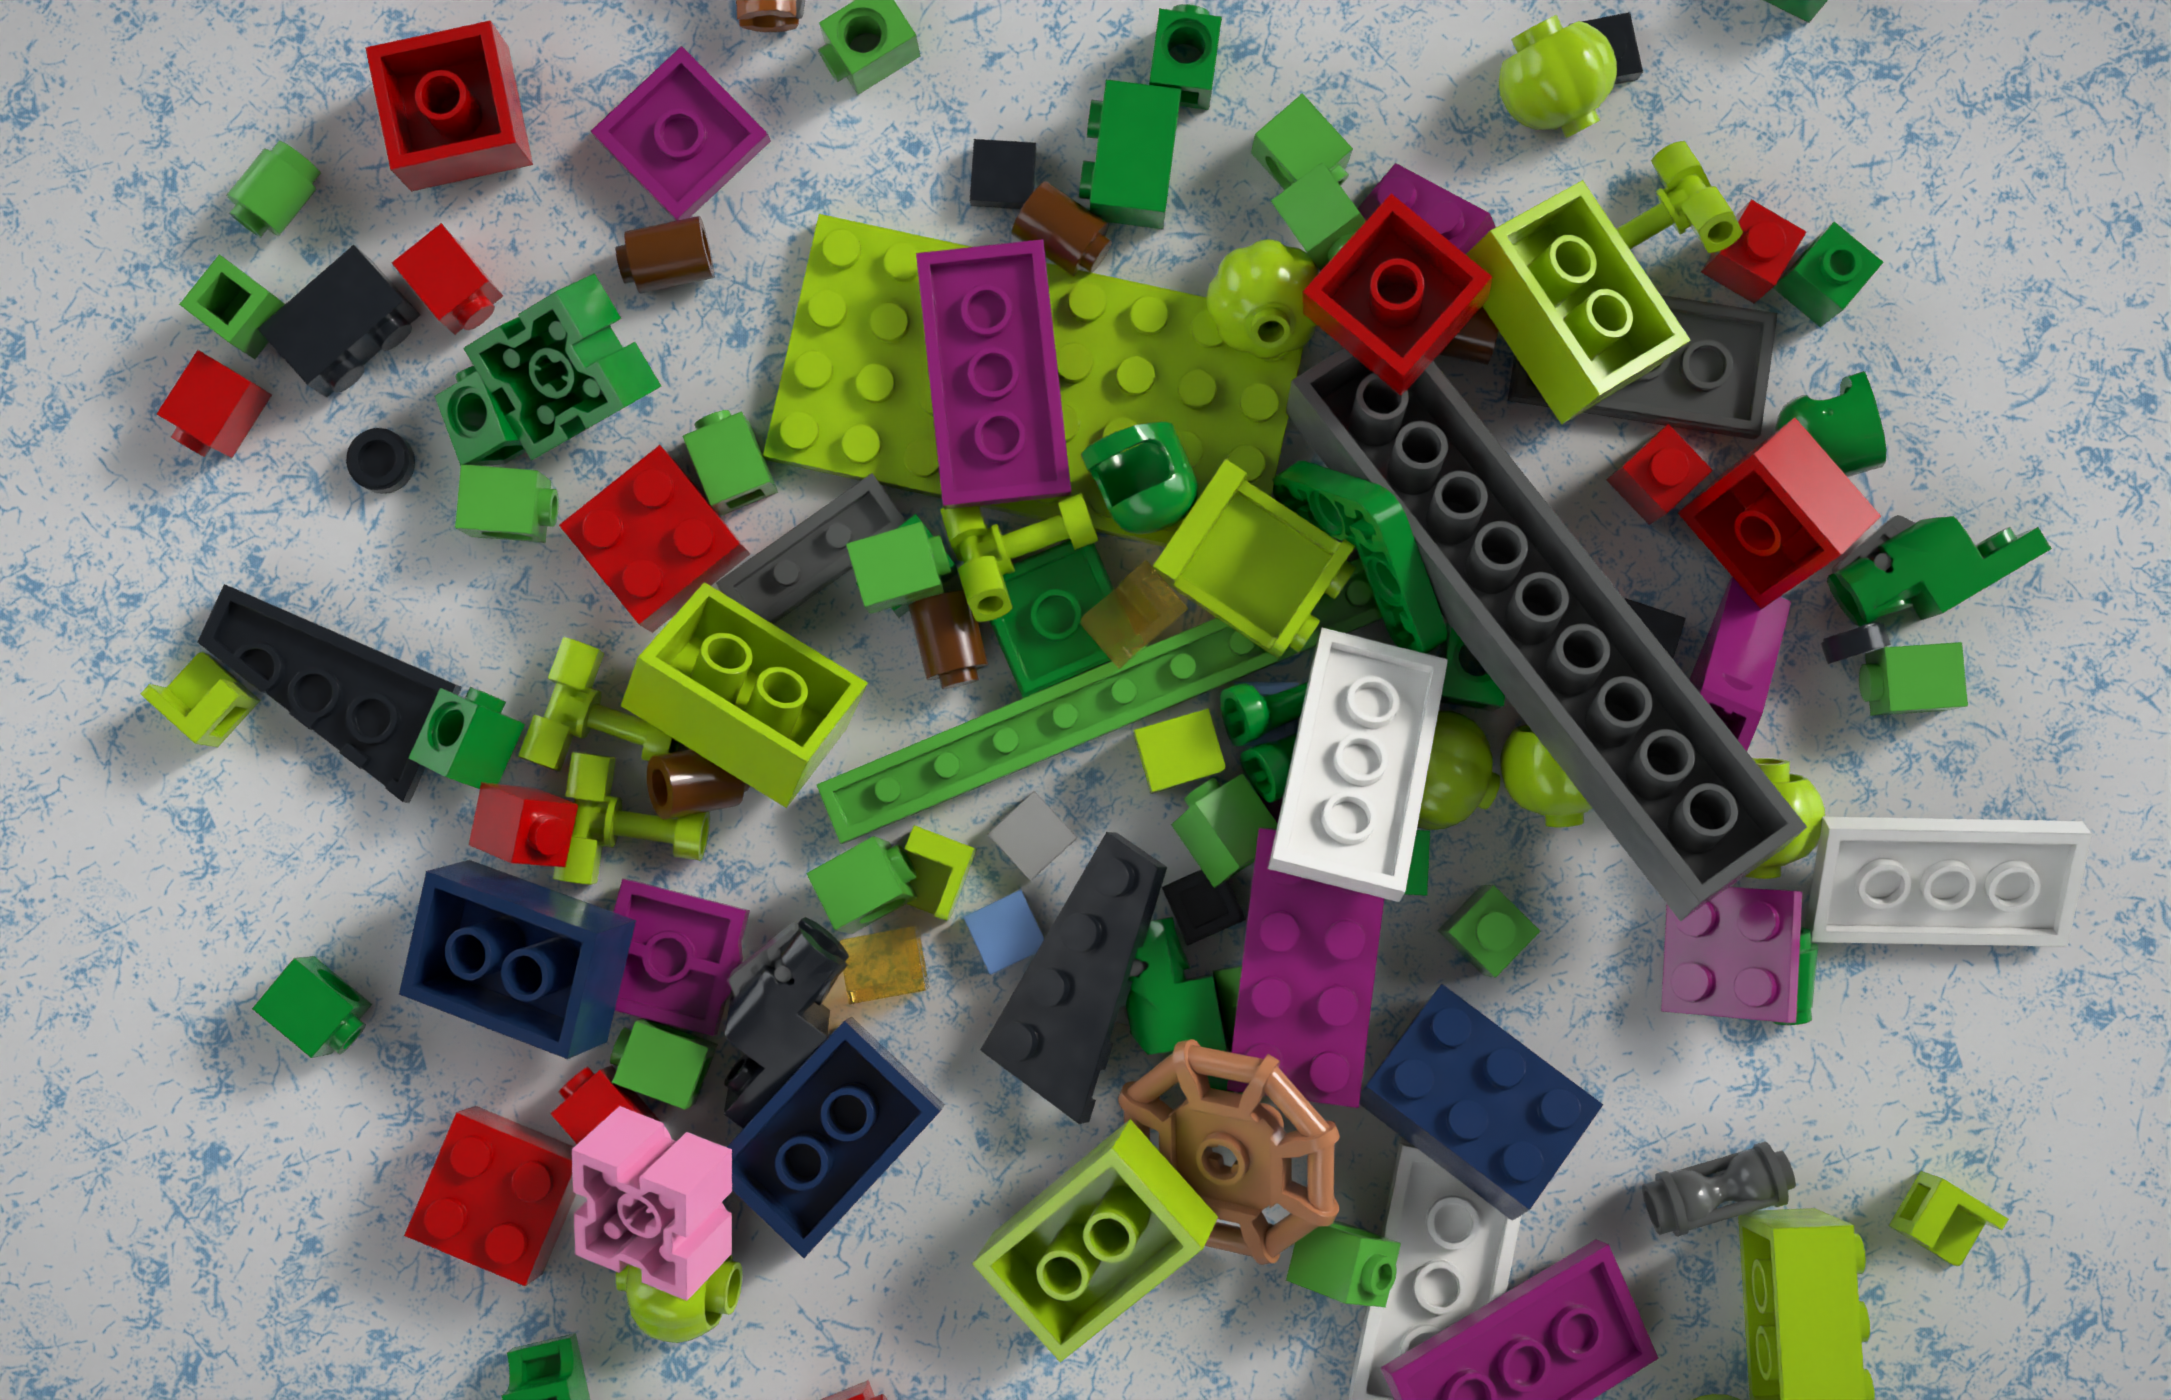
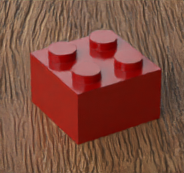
[365,20,533,192]
[1302,193,1493,396]
[1678,417,1881,609]
[559,445,750,633]
[404,1106,576,1286]

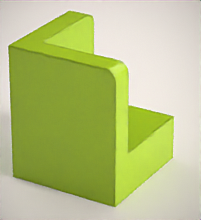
[140,652,261,748]
[1133,708,1225,794]
[905,825,977,921]
[1888,1171,2009,1266]

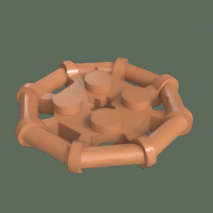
[1118,1039,1340,1265]

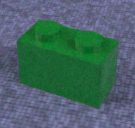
[1079,79,1181,229]

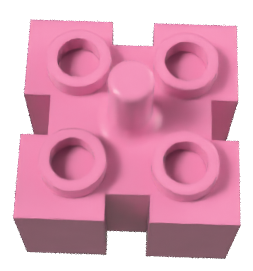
[572,1106,732,1301]

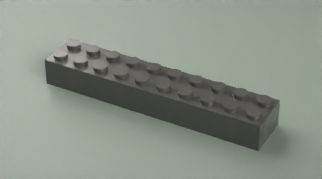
[1286,348,1807,921]

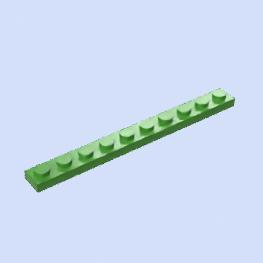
[816,558,1383,844]

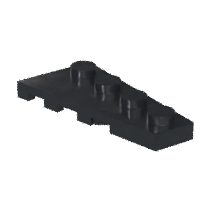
[197,584,462,803]
[980,832,1167,1124]

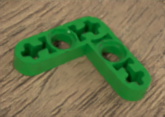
[1272,461,1447,654]

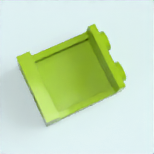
[1151,459,1356,659]

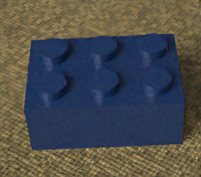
[399,860,636,1059]
[1359,983,1603,1221]
[727,1017,945,1258]

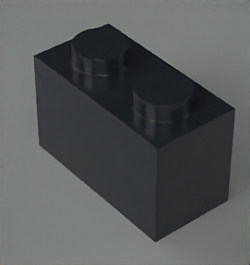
[257,245,421,397]

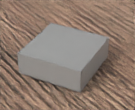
[988,791,1078,881]

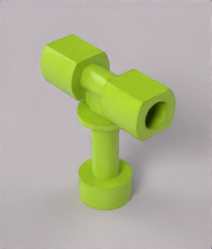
[1616,141,1743,253]
[940,493,1099,622]
[518,637,680,772]
[553,752,710,885]

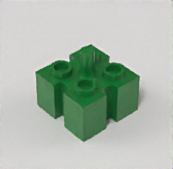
[463,273,662,461]

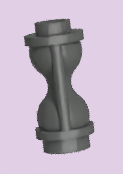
[1642,1141,1796,1237]

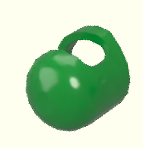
[1775,371,1887,477]
[1081,422,1198,534]

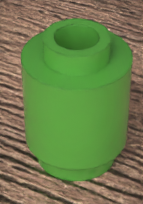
[226,140,321,238]

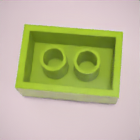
[1466,180,1691,425]
[621,582,868,808]
[972,1119,1218,1363]
[1738,1208,1875,1400]

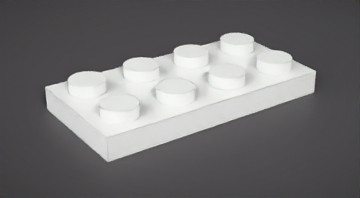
[1268,628,1448,902]
[1805,817,2092,947]
[1348,1143,1522,1400]

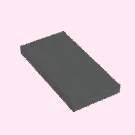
[1508,295,1778,440]

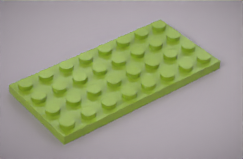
[763,214,1303,547]

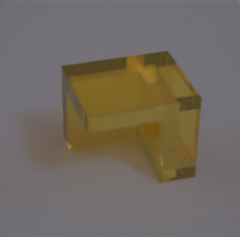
[1080,560,1188,670]
[840,925,930,1005]

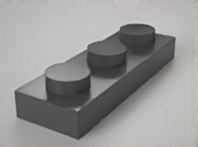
[716,473,906,624]

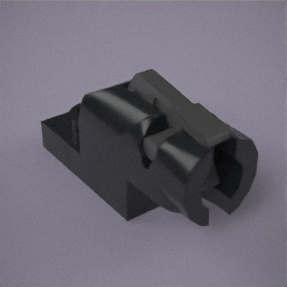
[724,917,849,1129]

